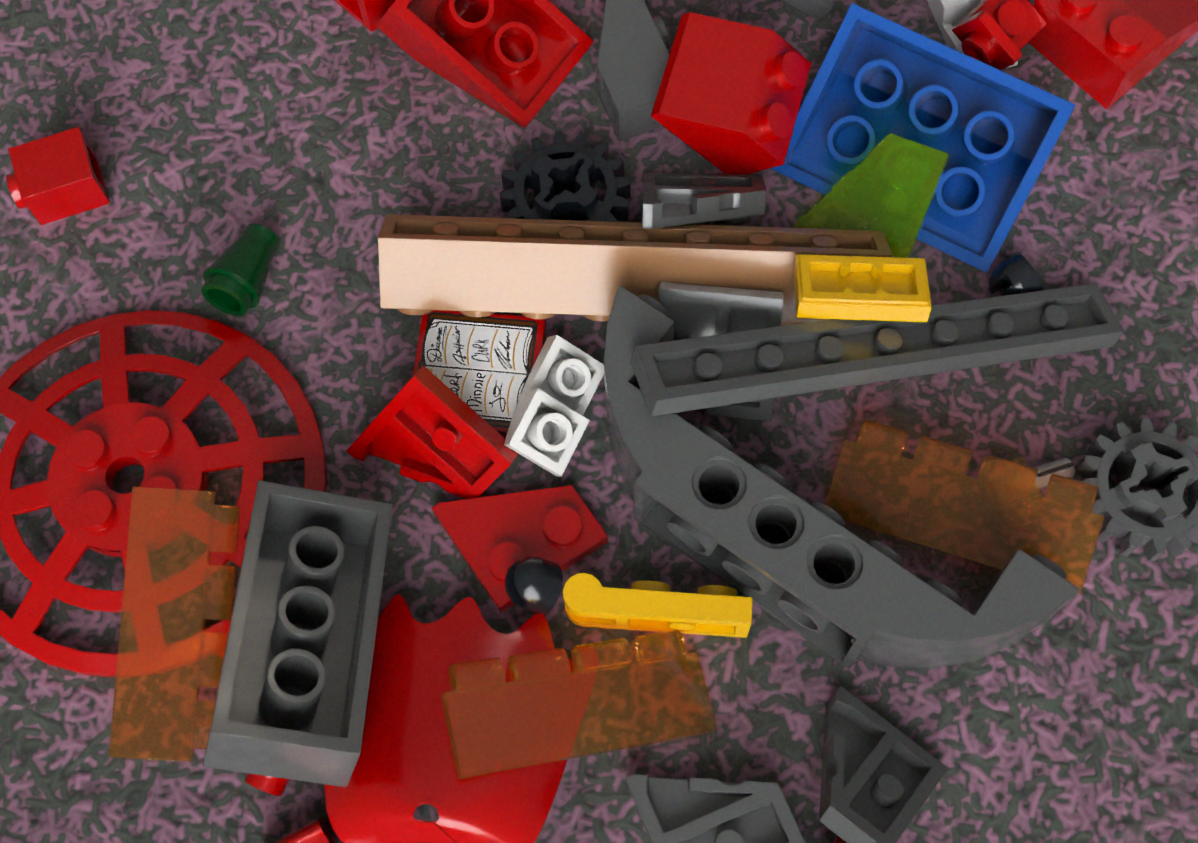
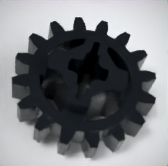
[499,131,631,222]

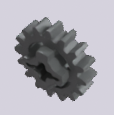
[1074,418,1198,561]

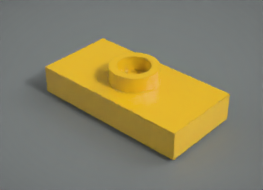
[793,254,932,322]

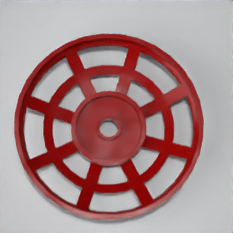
[0,310,328,678]

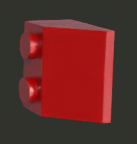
[651,12,811,174]

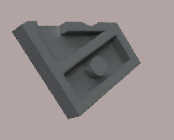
[625,774,806,843]

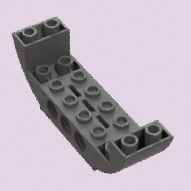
[604,286,1080,669]

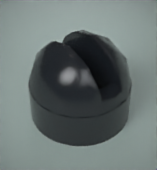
[989,254,1043,296]
[504,557,563,614]

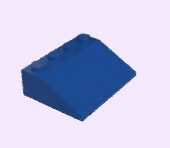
[771,3,1075,273]

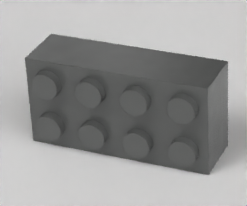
[203,480,393,787]

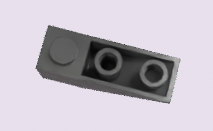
[597,0,669,142]

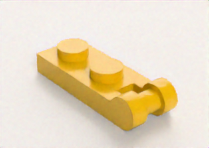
[563,573,752,638]

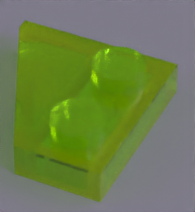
[793,133,950,258]

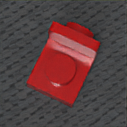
[952,0,1047,70]

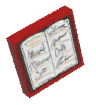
[413,310,546,439]

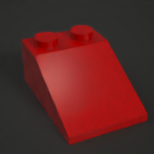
[376,0,594,128]
[1028,0,1198,110]

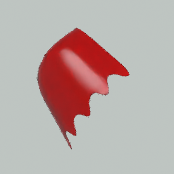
[324,594,595,843]

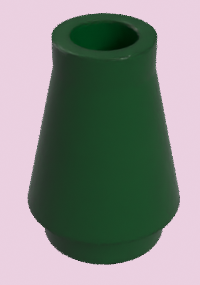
[201,223,280,316]

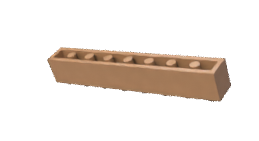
[378,214,893,326]

